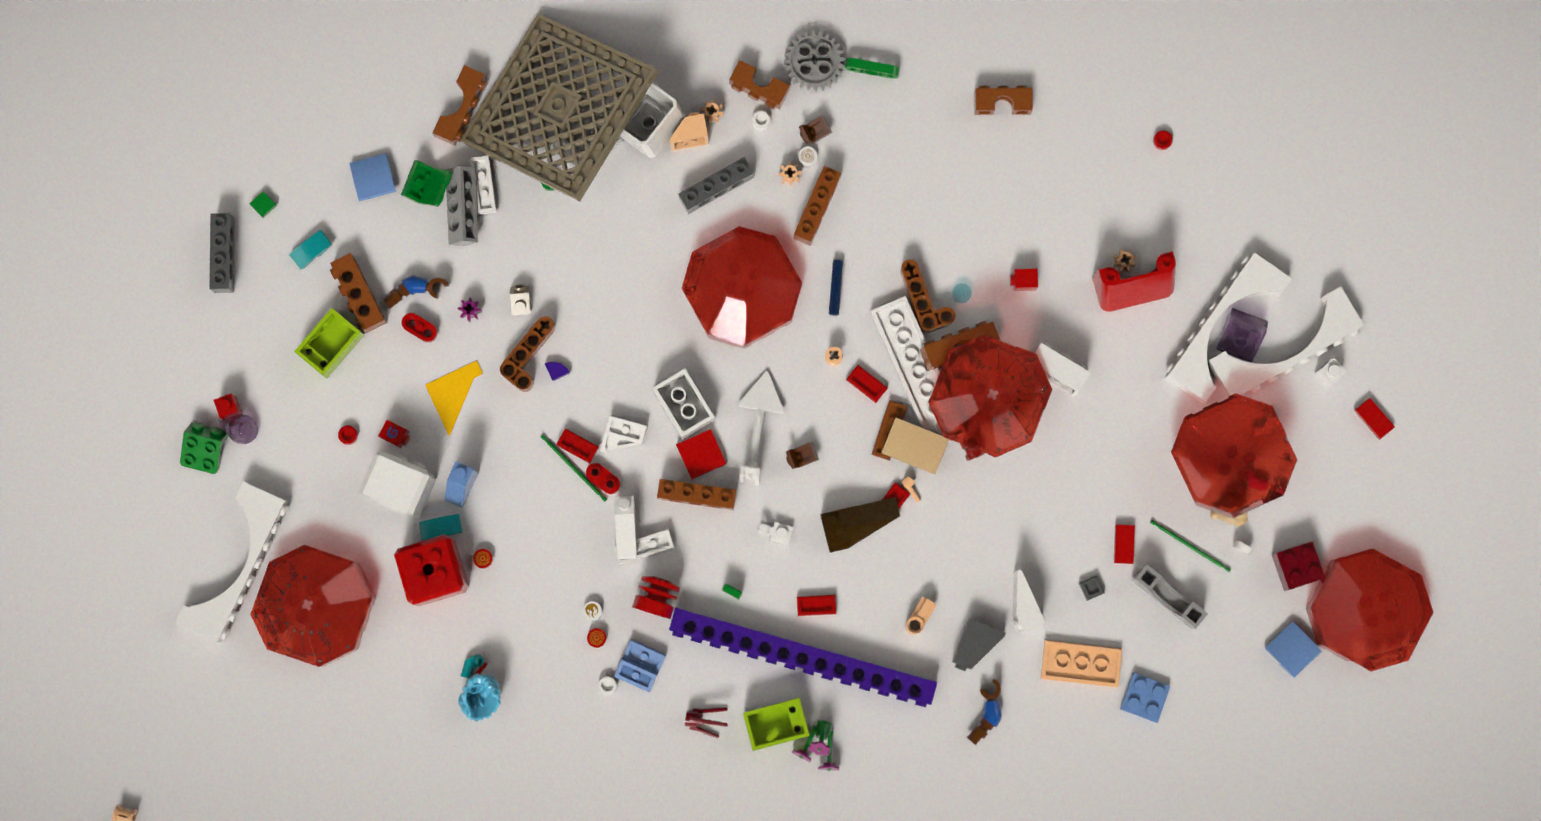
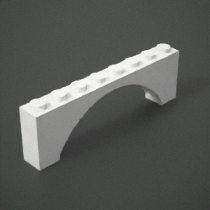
[1166,252,1292,404]
[1208,286,1364,402]
[175,481,289,642]

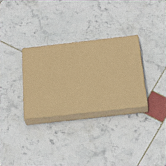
[882,418,949,475]

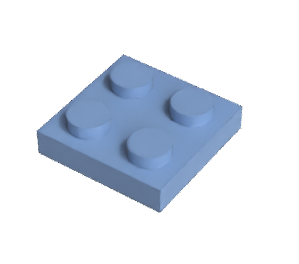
[1120,673,1170,723]

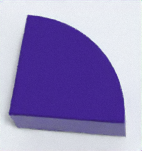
[545,362,570,381]

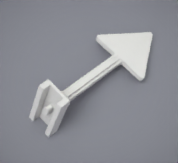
[738,371,784,485]

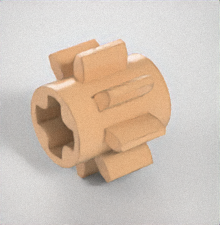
[700,100,724,124]
[778,162,802,187]
[1113,249,1136,273]

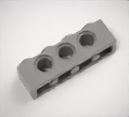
[446,165,478,246]

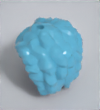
[458,674,501,722]

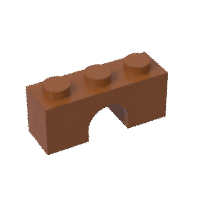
[729,60,790,110]
[974,85,1033,115]

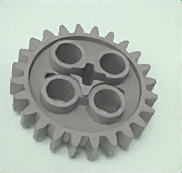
[784,30,845,92]

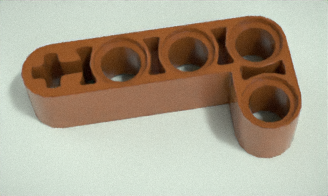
[900,259,955,333]
[500,316,555,392]

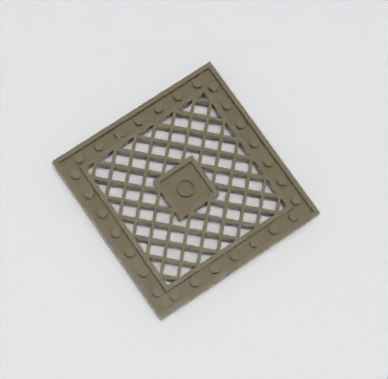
[460,13,659,202]

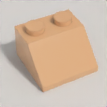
[670,112,709,151]

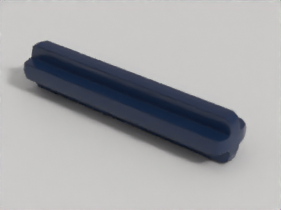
[829,260,843,316]

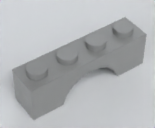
[1132,564,1208,629]

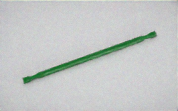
[541,435,607,502]
[1150,520,1231,572]

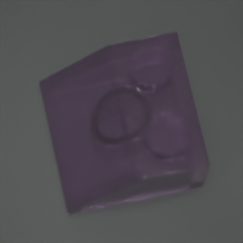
[1216,308,1268,362]

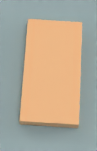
[1040,640,1122,688]

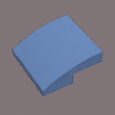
[349,153,396,202]
[1265,621,1322,678]
[614,639,667,692]

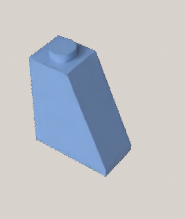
[445,461,479,508]

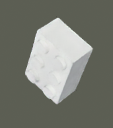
[1026,343,1091,397]
[652,369,715,440]

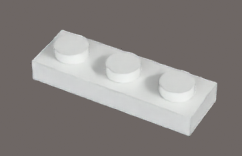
[470,156,497,215]
[613,529,674,566]

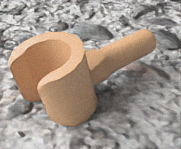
[902,476,921,503]

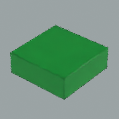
[249,191,277,218]
[722,584,742,600]

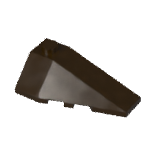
[820,497,900,553]

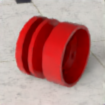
[632,576,680,619]

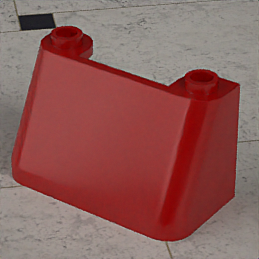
[1092,251,1176,312]

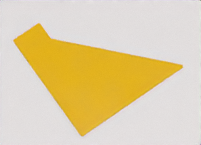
[425,361,483,436]

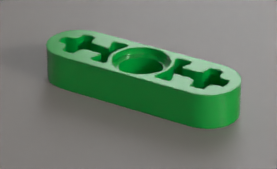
[845,58,900,79]

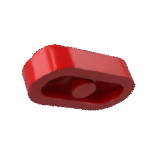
[401,313,438,343]
[586,463,620,494]

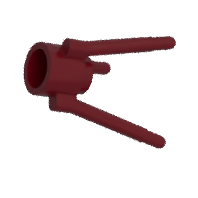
[685,707,728,738]

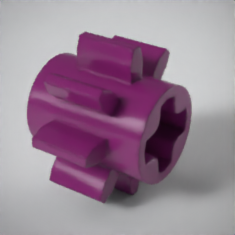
[457,297,482,322]

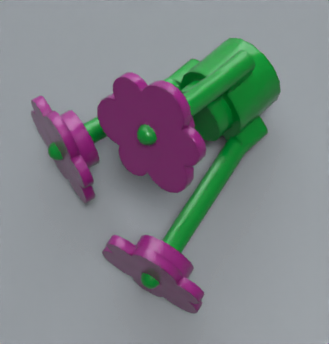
[792,720,840,771]

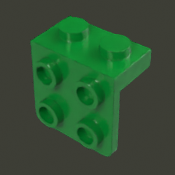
[401,160,452,207]
[180,422,228,474]

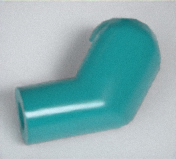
[460,654,485,679]

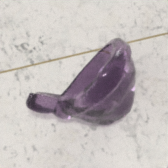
[218,414,258,444]

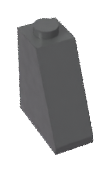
[952,619,1006,672]

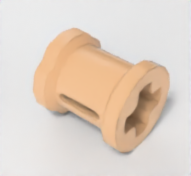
[825,347,843,366]
[112,805,137,821]

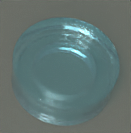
[952,284,972,303]

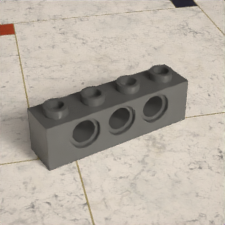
[678,157,754,215]
[209,213,235,293]

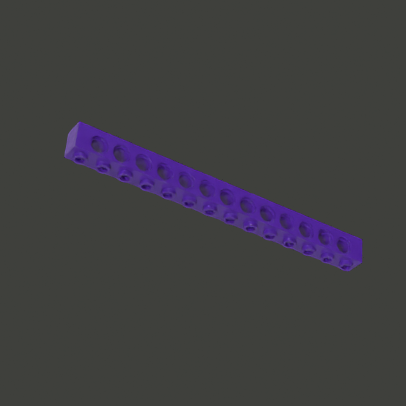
[669,608,938,708]

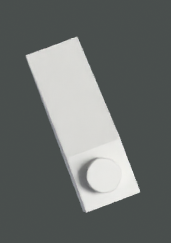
[614,496,637,559]

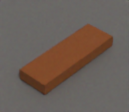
[871,400,907,461]

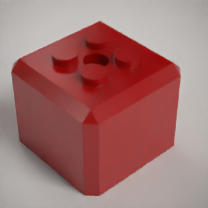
[394,535,469,607]

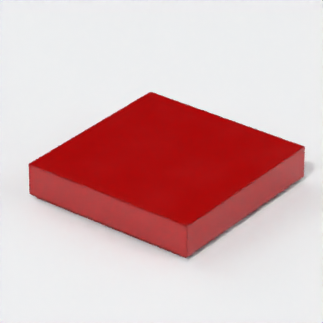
[676,429,726,480]

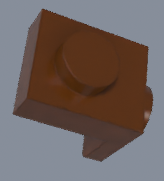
[799,116,832,143]
[786,442,819,469]

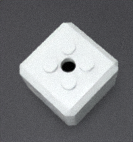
[604,83,685,158]
[359,451,436,518]

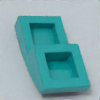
[289,230,333,269]
[418,514,463,541]

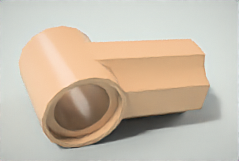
[905,596,937,635]

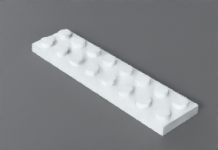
[870,296,967,444]

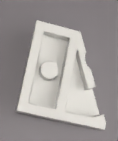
[600,415,647,452]

